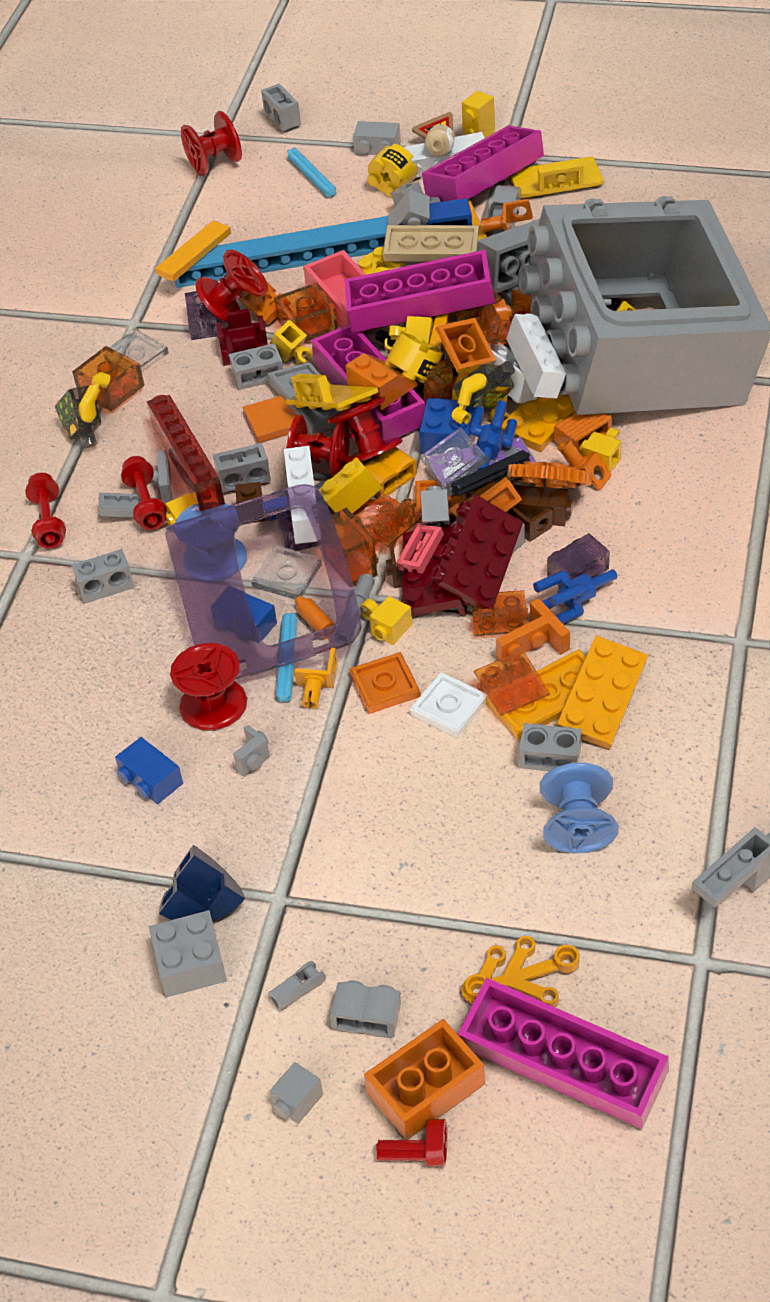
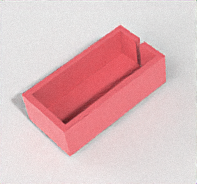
[303,250,366,332]

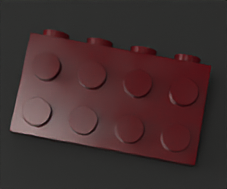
[431,494,523,613]
[402,523,470,616]

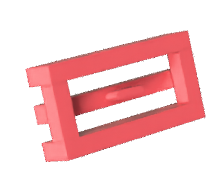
[396,524,444,574]

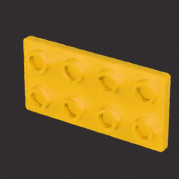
[509,156,604,198]
[285,374,379,411]

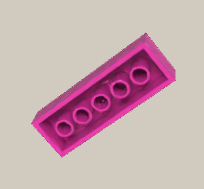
[422,125,544,202]
[344,249,495,333]
[311,324,425,441]
[458,978,669,1129]

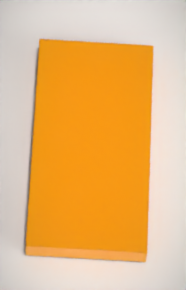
[486,649,586,740]

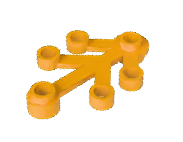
[462,936,580,1007]

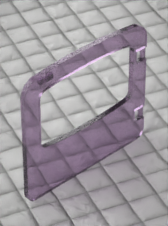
[165,484,362,680]

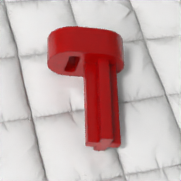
[376,1119,448,1166]

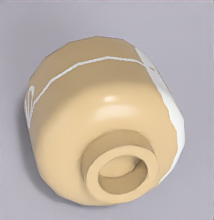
[425,124,455,157]

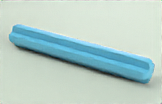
[287,147,336,198]
[276,613,297,702]

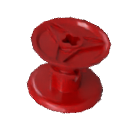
[180,111,242,176]
[195,249,268,322]
[326,396,402,465]
[286,414,350,478]
[170,643,248,730]

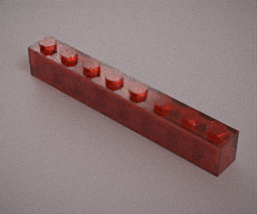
[146,394,225,512]

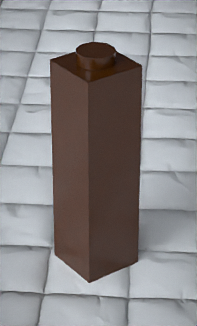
[473,482,573,526]

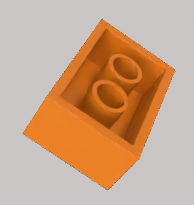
[364,1018,485,1140]

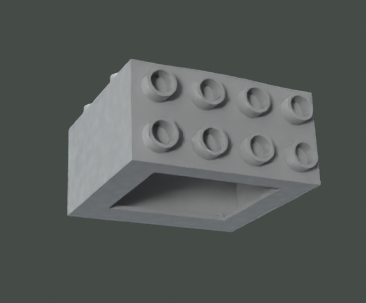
[518,196,770,415]

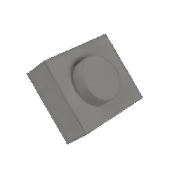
[233,725,270,777]

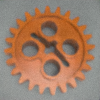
[507,462,592,489]

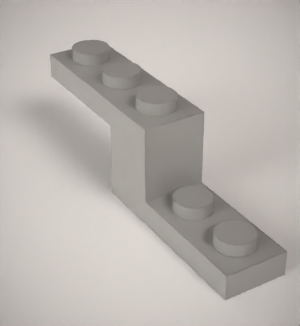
[691,827,770,908]

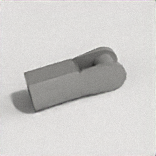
[268,961,326,1011]

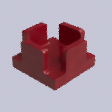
[216,309,268,366]

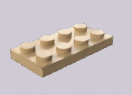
[383,225,479,262]

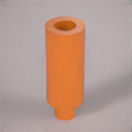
[295,596,337,639]

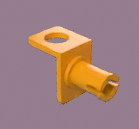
[294,648,338,709]

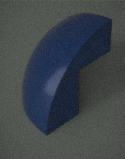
[159,845,245,921]

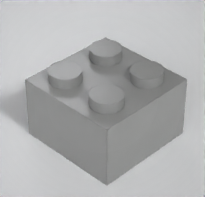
[149,910,227,998]

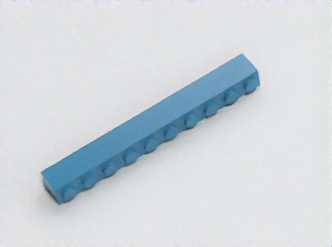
[169,216,388,288]

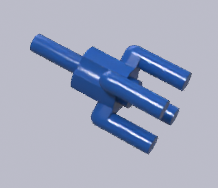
[469,401,517,471]
[533,569,618,624]

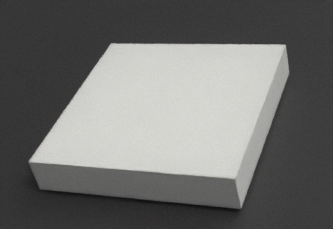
[410,672,488,738]

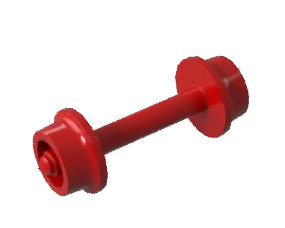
[121,456,167,530]
[25,472,66,549]

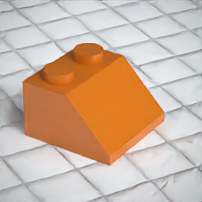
[435,318,496,379]
[345,353,418,410]

